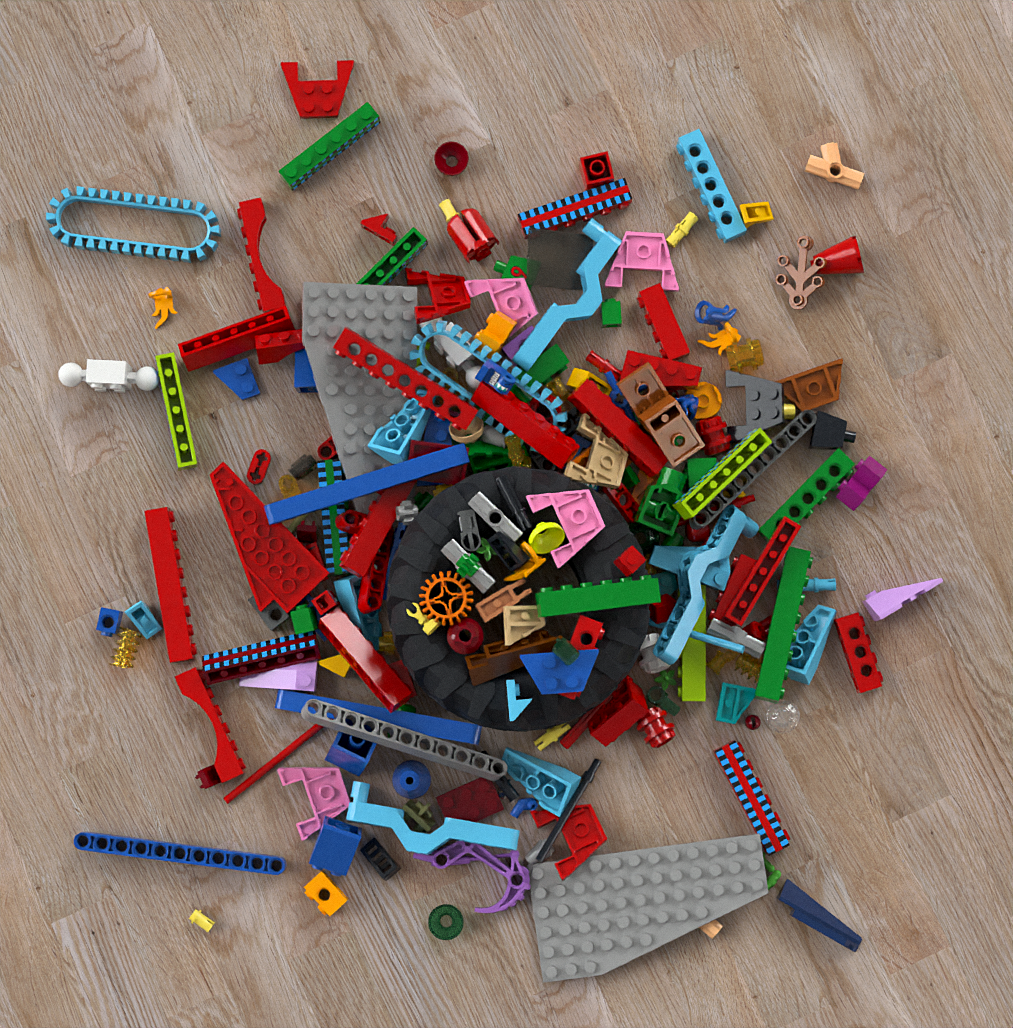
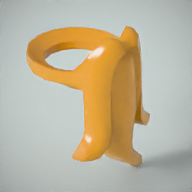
[148,287,178,329]
[697,322,741,356]
[504,542,546,581]

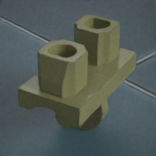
[402,799,436,833]

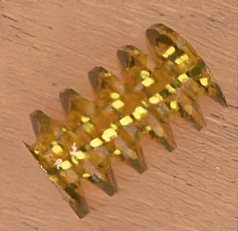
[109,627,142,669]
[734,652,762,684]

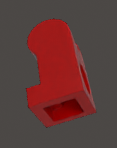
[311,590,340,615]

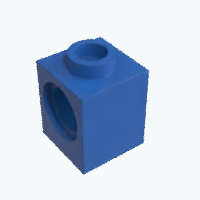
[96,607,123,637]

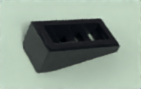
[487,530,530,573]
[360,837,401,881]

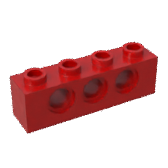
[834,612,883,693]
[556,615,605,700]

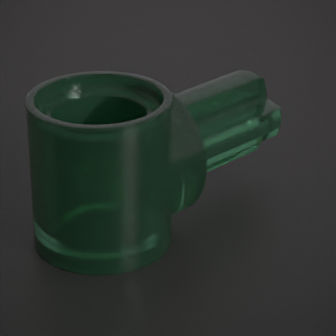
[552,637,580,666]
[646,686,681,716]

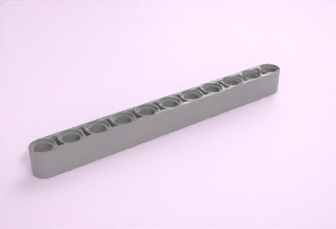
[301,699,508,781]

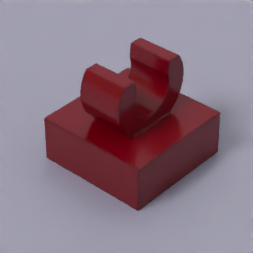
[297,520,318,543]
[195,764,221,789]

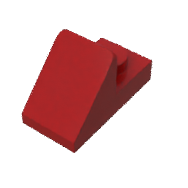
[360,214,398,246]

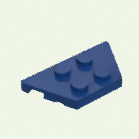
[520,649,599,695]

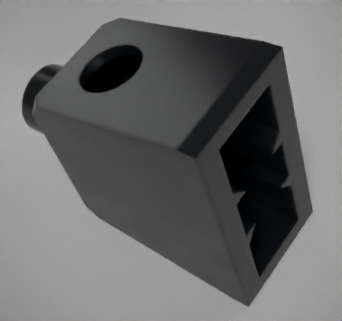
[809,411,856,450]

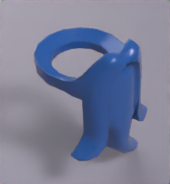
[695,300,737,331]
[675,394,699,421]

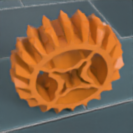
[419,571,474,626]

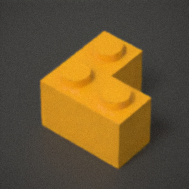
[472,310,518,359]

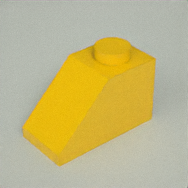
[566,368,612,396]

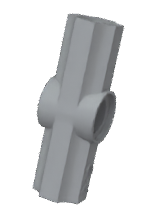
[468,491,523,543]
[441,539,496,594]
[706,618,766,659]

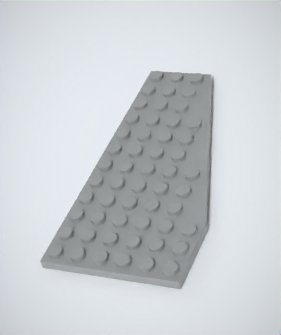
[302,282,417,515]
[527,833,769,983]

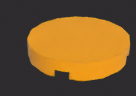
[685,382,722,420]

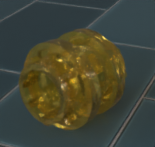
[726,337,765,374]

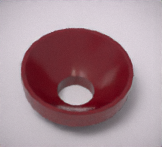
[434,141,469,176]
[447,618,484,655]

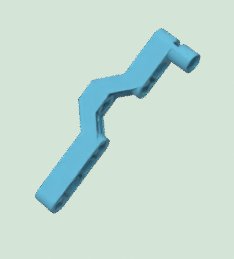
[512,218,622,372]
[653,505,759,665]
[346,781,520,855]

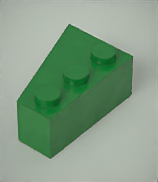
[465,440,532,474]

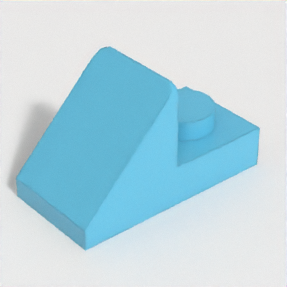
[125,601,163,639]
[506,680,532,721]

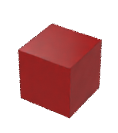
[579,151,614,191]

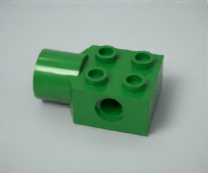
[633,467,688,536]

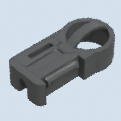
[457,509,481,552]

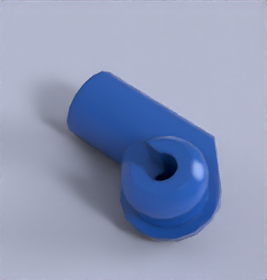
[510,797,538,819]

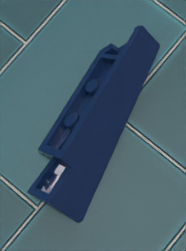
[776,879,862,952]

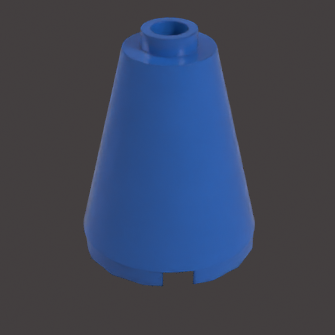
[392,760,431,799]

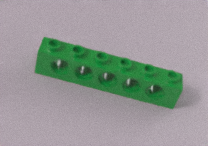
[758,448,855,542]

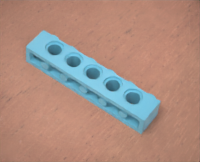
[676,129,747,244]

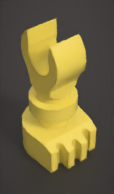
[406,603,441,635]

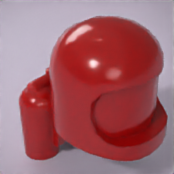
[685,518,711,546]
[742,615,772,641]

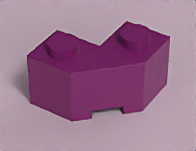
[836,455,887,511]

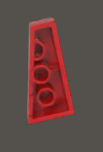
[620,350,702,390]

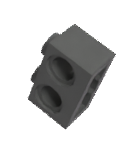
[248,596,291,631]

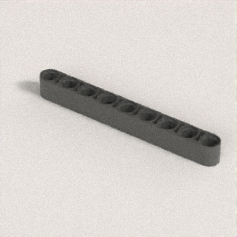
[689,409,817,530]

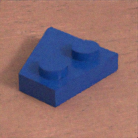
[213,358,261,401]

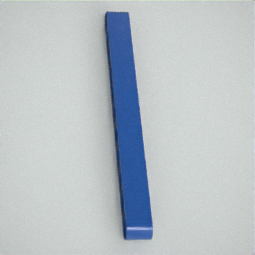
[264,443,470,525]
[275,689,482,745]
[74,831,287,875]

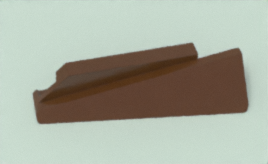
[465,629,565,686]

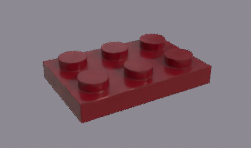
[408,439,469,485]
[435,777,504,822]

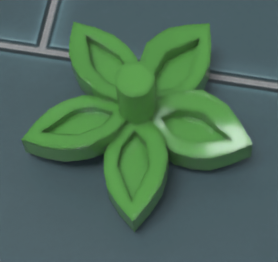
[476,538,497,561]
[654,670,677,691]

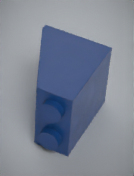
[294,348,318,393]
[324,719,377,776]
[309,816,362,877]

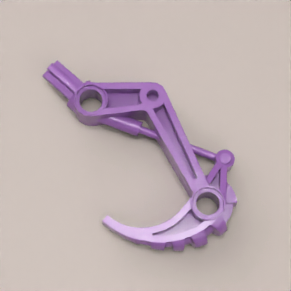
[413,841,531,913]

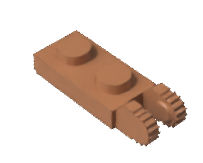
[475,578,532,623]

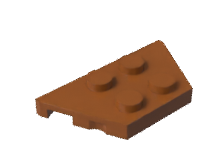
[775,358,843,412]

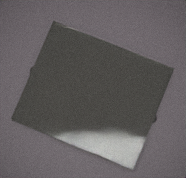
[527,228,593,291]

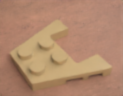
[564,413,629,489]

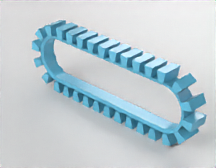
[46,186,221,263]
[409,320,568,451]

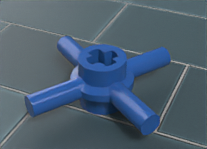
[604,371,647,422]

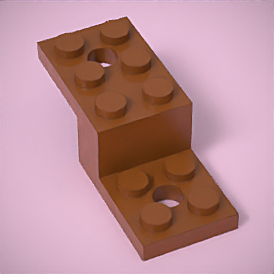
[616,362,705,468]

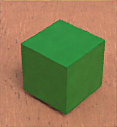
[683,458,717,491]

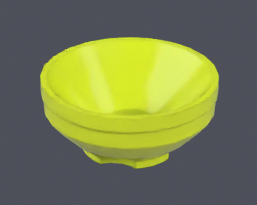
[529,522,565,554]

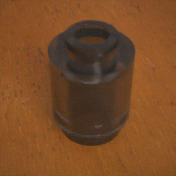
[288,454,317,481]

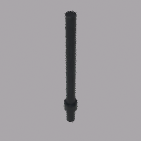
[536,759,601,862]

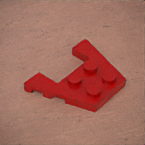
[281,60,354,119]
[405,268,471,324]
[530,804,607,881]

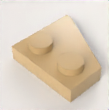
[503,605,545,646]

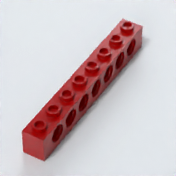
[333,327,479,431]

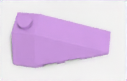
[862,578,943,621]
[239,659,319,692]

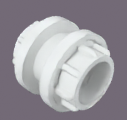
[639,633,670,674]

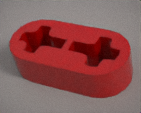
[247,449,272,485]

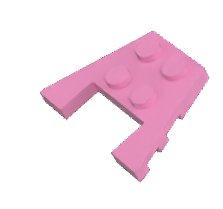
[604,231,679,292]
[464,278,538,337]
[526,489,605,569]
[277,767,351,841]

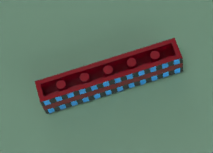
[202,630,321,685]

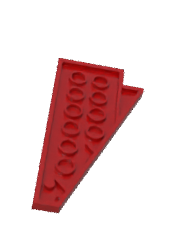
[209,462,330,613]

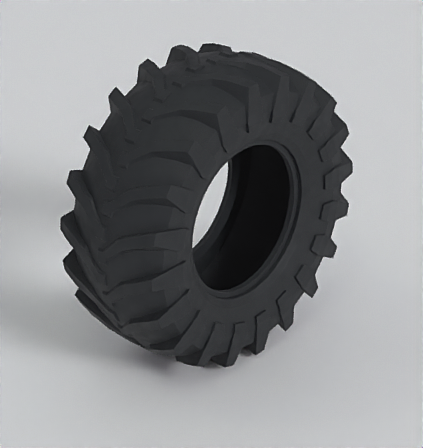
[386,466,650,732]

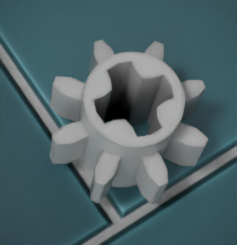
[396,500,418,525]

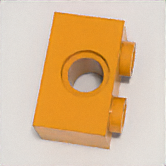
[304,870,348,916]

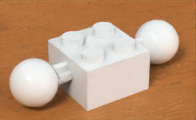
[419,317,482,390]
[58,359,160,393]

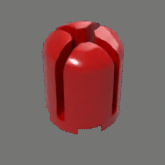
[447,208,499,264]

